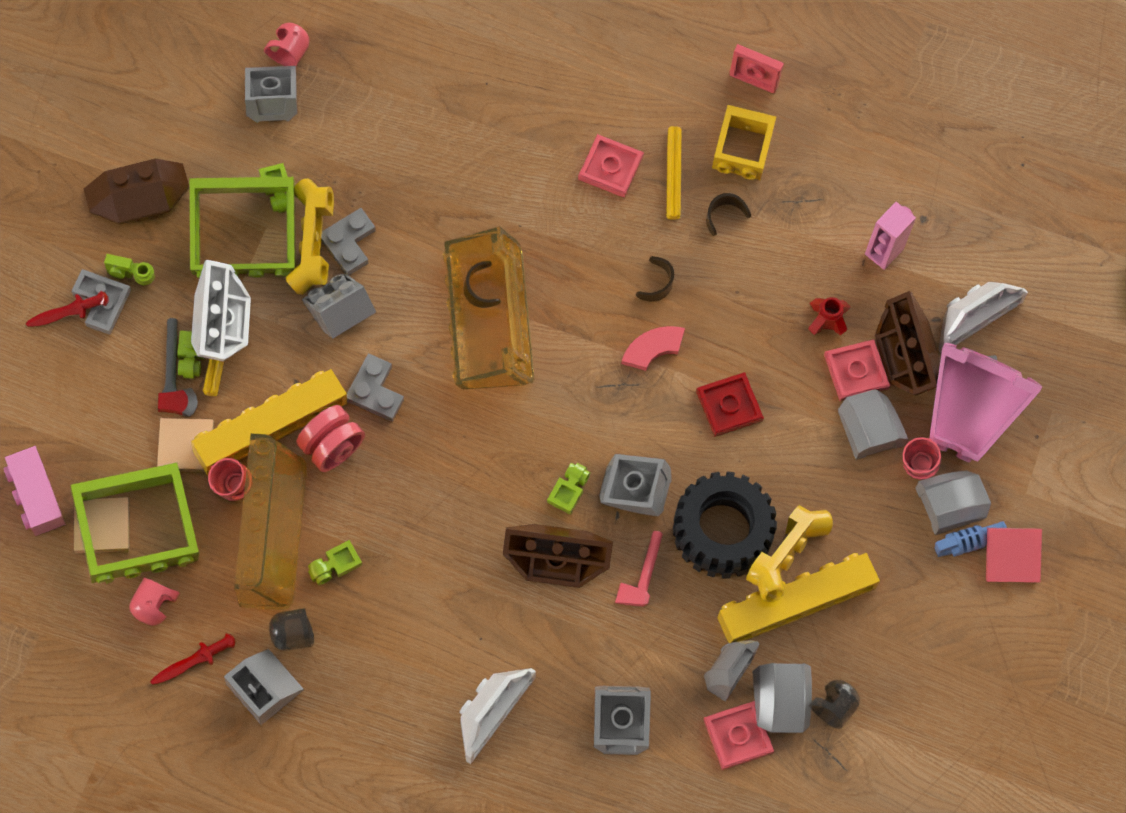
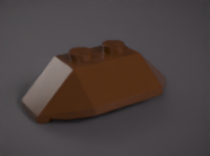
[84,158,190,225]
[875,291,940,396]
[502,524,613,588]

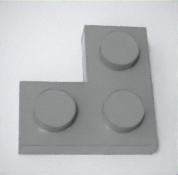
[321,208,376,275]
[72,269,131,335]
[347,353,404,422]

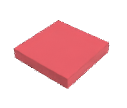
[729,44,784,94]
[578,134,644,198]
[824,339,890,401]
[986,528,1042,582]
[703,701,774,770]

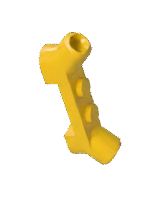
[286,178,334,295]
[746,505,833,602]

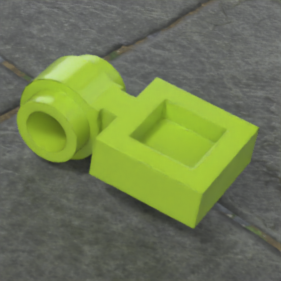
[259,163,288,213]
[104,254,155,285]
[177,331,205,379]
[547,463,591,515]
[308,540,362,585]

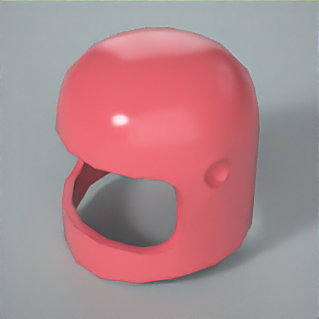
[264,23,310,66]
[902,437,941,480]
[208,458,253,501]
[129,578,180,626]

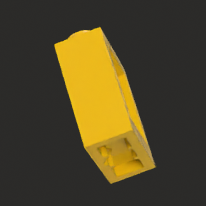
[712,105,776,180]

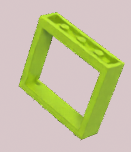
[189,177,296,278]
[71,463,199,584]

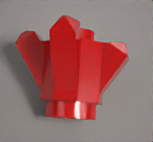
[808,297,851,335]

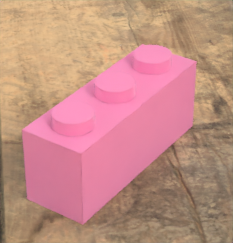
[865,202,916,270]
[3,446,66,536]

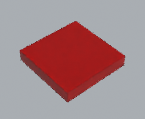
[696,372,764,437]

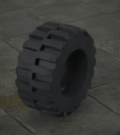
[673,471,777,579]

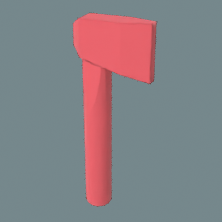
[615,531,663,607]

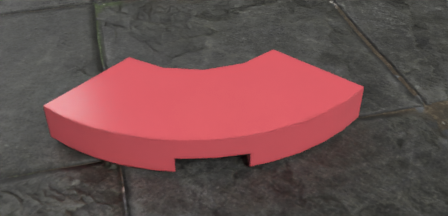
[621,326,685,371]

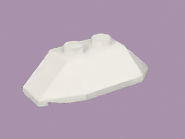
[191,260,251,361]
[938,282,1028,353]
[459,668,536,764]

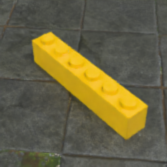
[191,369,347,477]
[717,553,880,643]

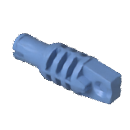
[934,521,1007,557]

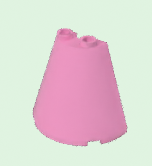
[929,343,1042,462]

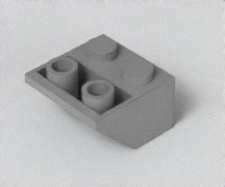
[302,273,376,339]
[224,649,304,725]

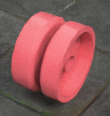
[296,405,365,472]

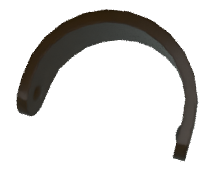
[706,193,751,236]
[636,256,675,302]
[463,261,501,308]

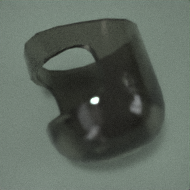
[269,608,314,651]
[809,679,860,729]

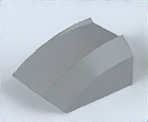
[245,66,297,123]
[838,389,908,460]
[599,454,672,516]
[915,471,991,535]
[704,640,760,702]
[752,663,812,733]
[594,686,651,755]

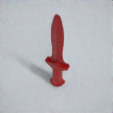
[26,291,109,327]
[150,633,236,685]

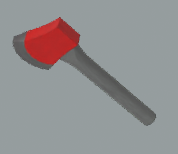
[158,318,198,417]

